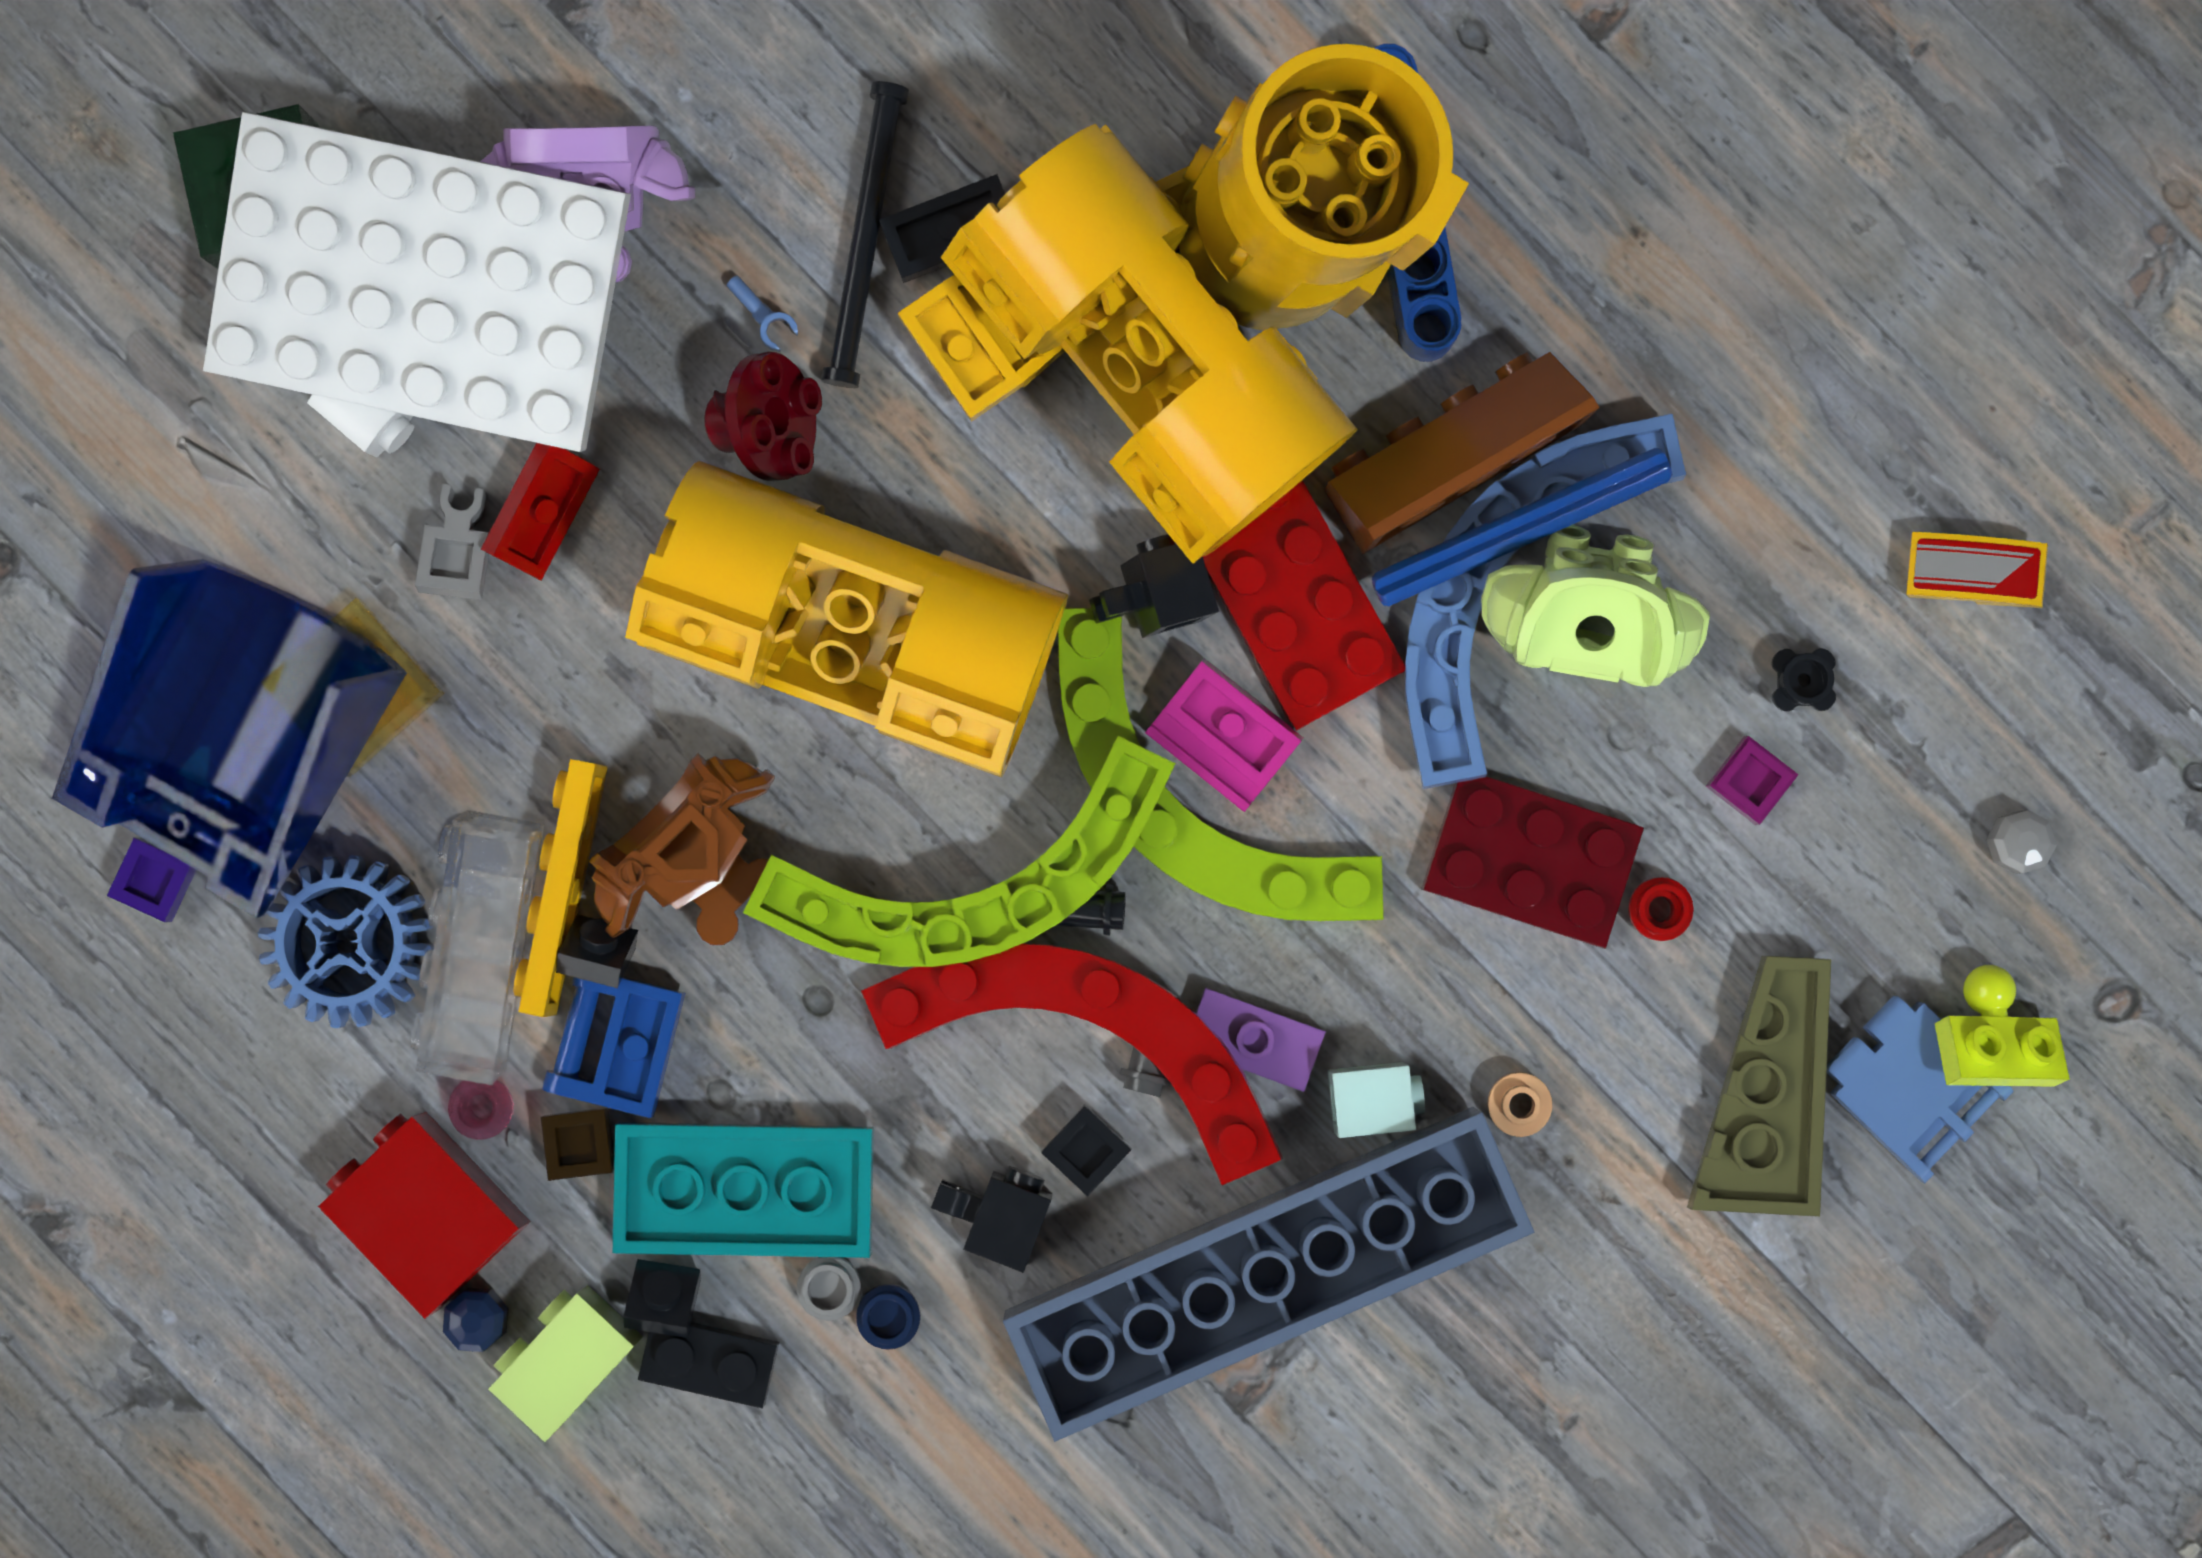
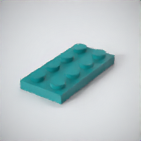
[612,1122,874,1258]

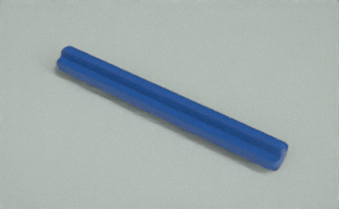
[1372,448,1673,606]

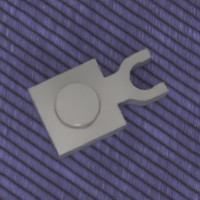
[415,484,489,600]

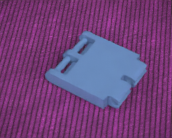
[1826,995,2014,1184]

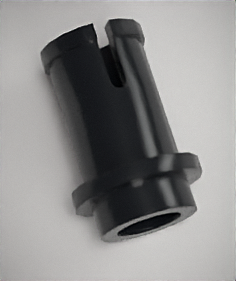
[1055,884,1126,936]

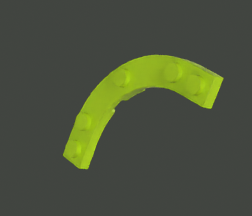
[1058,608,1384,921]
[743,736,1176,967]

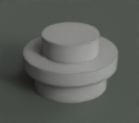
[797,1257,861,1321]

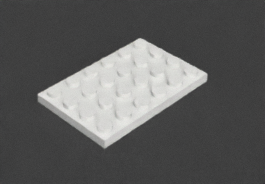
[203,112,631,452]

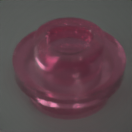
[448,1075,514,1140]

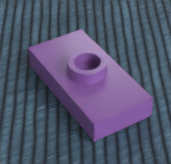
[1196,987,1326,1092]

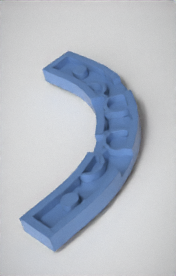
[1405,414,1686,789]

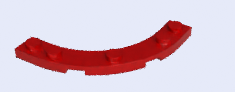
[861,944,1283,1185]

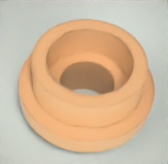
[1487,1072,1552,1137]

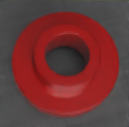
[1628,877,1694,941]

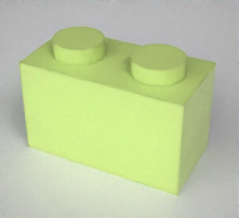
[488,1285,643,1442]

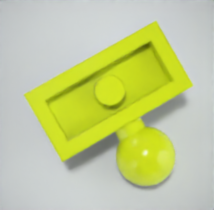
[1934,965,2070,1087]

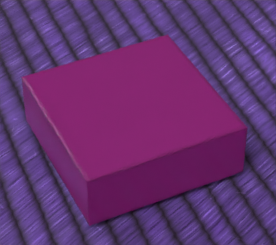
[1705,736,1799,825]

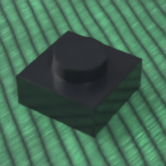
[556,914,638,988]
[1041,1104,1132,1197]
[623,1259,701,1338]

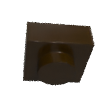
[540,1107,614,1181]

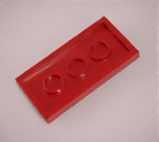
[1203,480,1405,731]

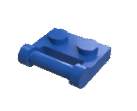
[542,976,686,1118]

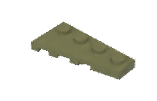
[1687,956,1831,1217]

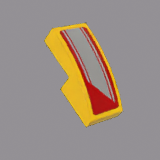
[1906,532,2048,608]

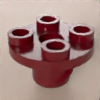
[704,352,822,481]

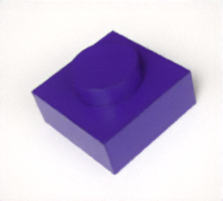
[107,838,199,922]

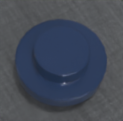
[856,1284,921,1350]

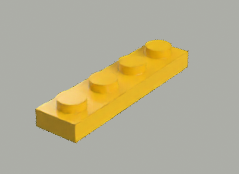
[513,759,608,1017]

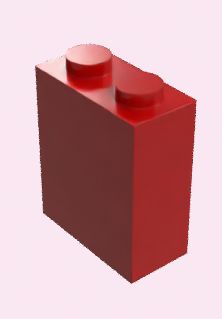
[318,1112,531,1319]

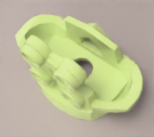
[1481,525,1710,687]

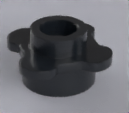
[1771,648,1836,712]

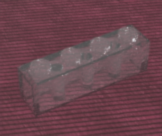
[410,810,544,1085]

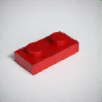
[480,443,600,581]

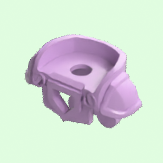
[480,126,695,283]

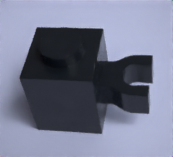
[1089,534,1219,638]
[931,1166,1053,1273]

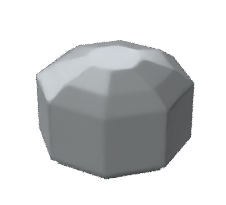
[1986,810,2057,874]

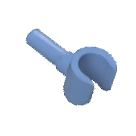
[727,275,798,352]

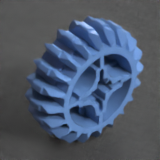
[257,855,435,1028]

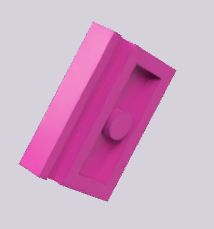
[1145,658,1304,812]

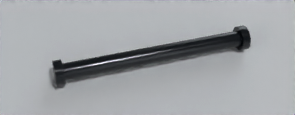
[821,81,909,388]

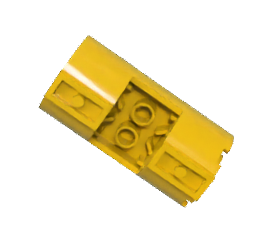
[1179,44,1469,330]
[941,124,1358,564]
[625,461,1068,778]

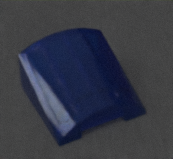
[52,559,407,918]

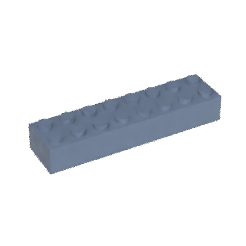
[1003,1107,1535,1442]

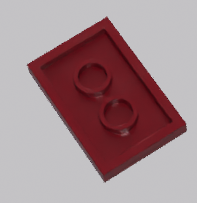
[1421,776,1644,949]

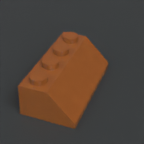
[1324,352,1600,554]

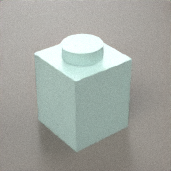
[1327,1062,1425,1138]

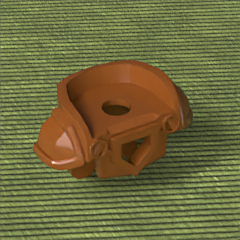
[589,753,775,945]

